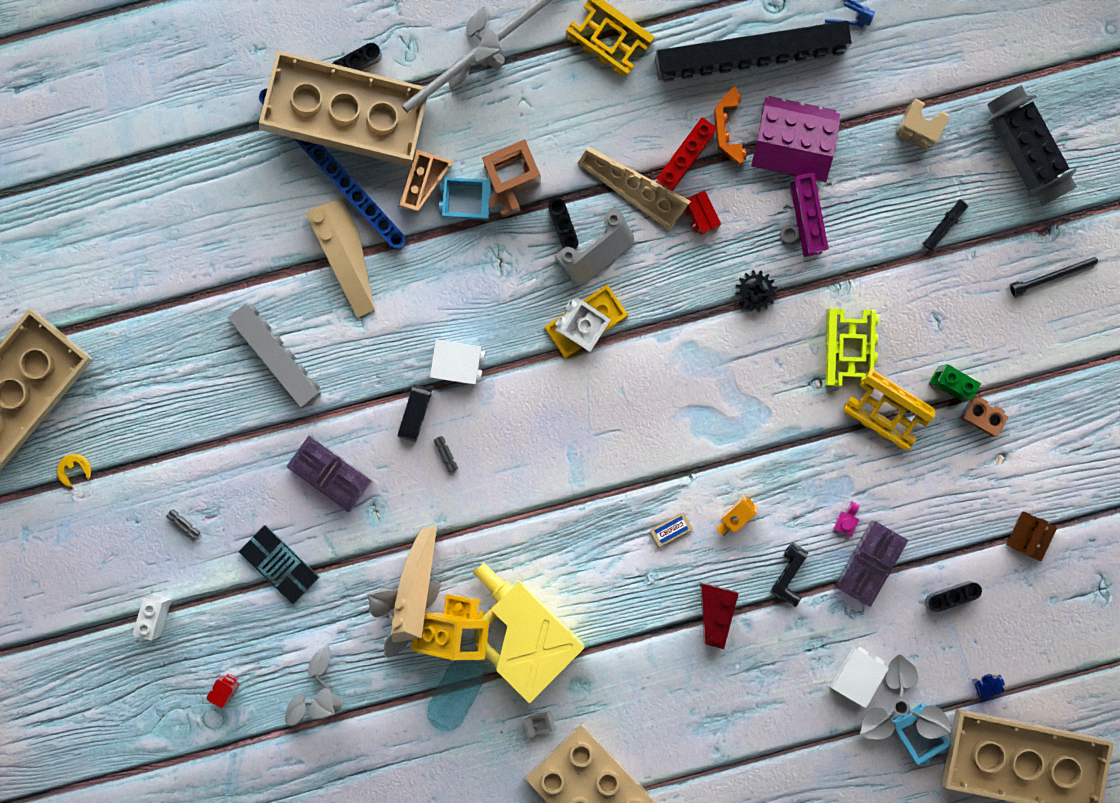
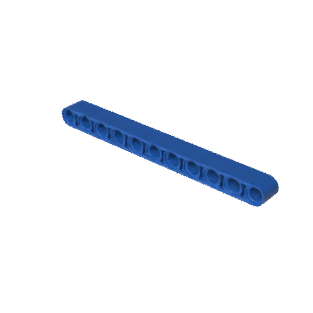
[259,88,406,249]

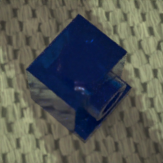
[972,674,1005,700]

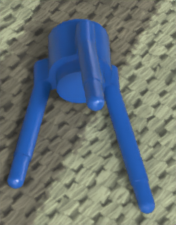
[825,0,875,28]

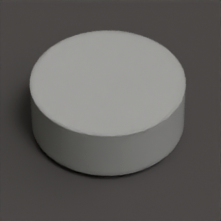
[779,225,799,244]

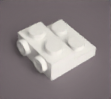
[556,298,611,352]

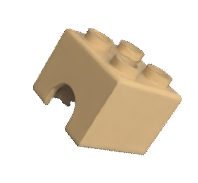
[896,99,950,149]

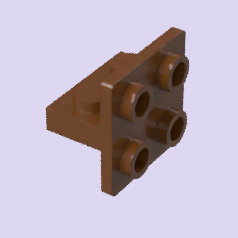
[1006,511,1057,561]

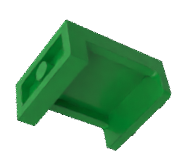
[929,364,981,401]

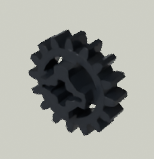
[735,270,777,312]

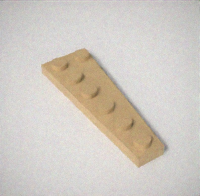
[577,147,691,231]

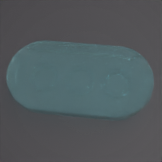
[427,660,484,731]

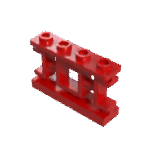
[656,117,717,191]

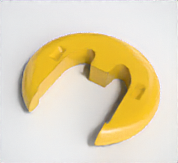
[57,454,91,488]

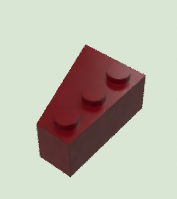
[700,582,739,649]

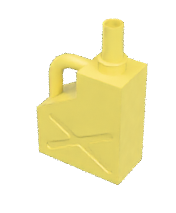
[473,562,585,704]

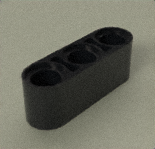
[331,43,382,71]
[548,198,578,250]
[397,384,432,443]
[925,581,982,612]

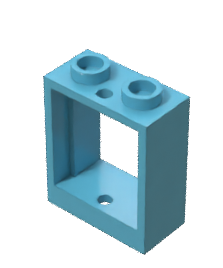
[439,177,491,221]
[893,703,950,765]

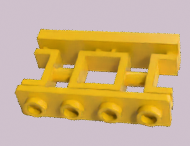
[566,0,655,77]
[843,368,936,451]

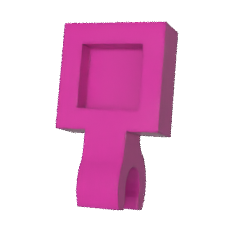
[833,501,860,537]

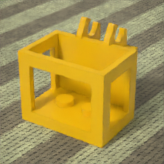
[411,594,489,660]

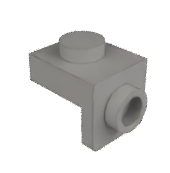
[523,711,556,738]

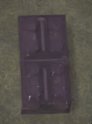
[286,436,373,512]
[834,520,909,607]

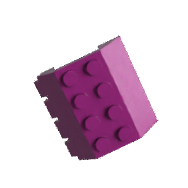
[751,96,840,183]

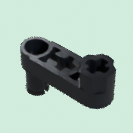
[770,542,808,607]

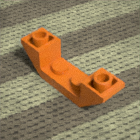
[714,86,746,166]

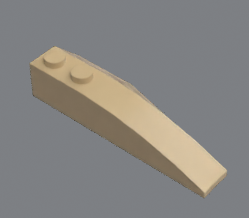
[306,199,375,318]
[391,526,437,643]

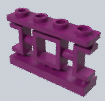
[790,173,829,257]

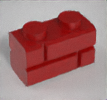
[684,190,722,236]
[206,674,240,708]

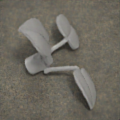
[449,7,505,90]
[367,580,440,658]
[285,646,343,726]
[860,654,951,740]

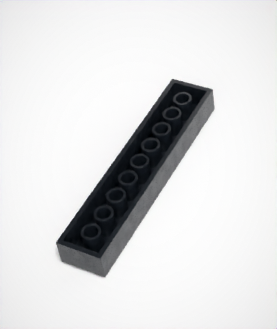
[655,21,852,82]

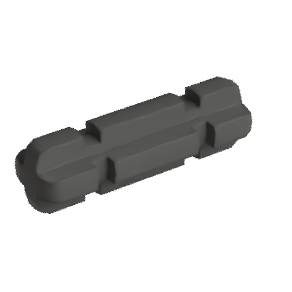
[434,436,458,472]
[166,509,201,540]

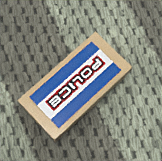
[650,512,693,547]

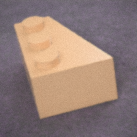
[398,150,453,212]

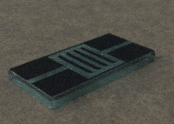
[238,524,320,605]

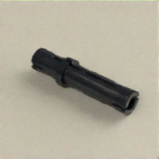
[922,199,969,251]

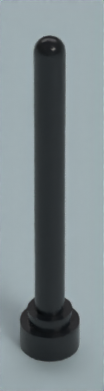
[1010,257,1098,298]

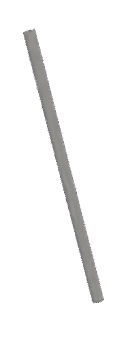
[402,0,552,113]

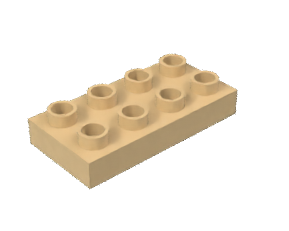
[259,50,427,167]
[0,309,94,472]
[941,708,1114,803]
[526,723,657,803]

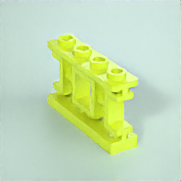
[825,308,879,387]

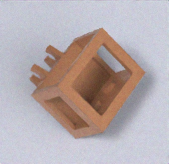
[482,139,541,217]

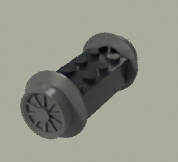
[987,85,1077,206]

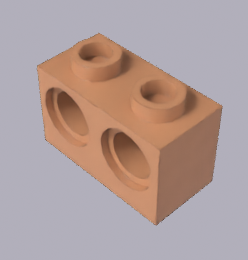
[960,396,1008,437]

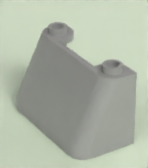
[555,206,634,285]

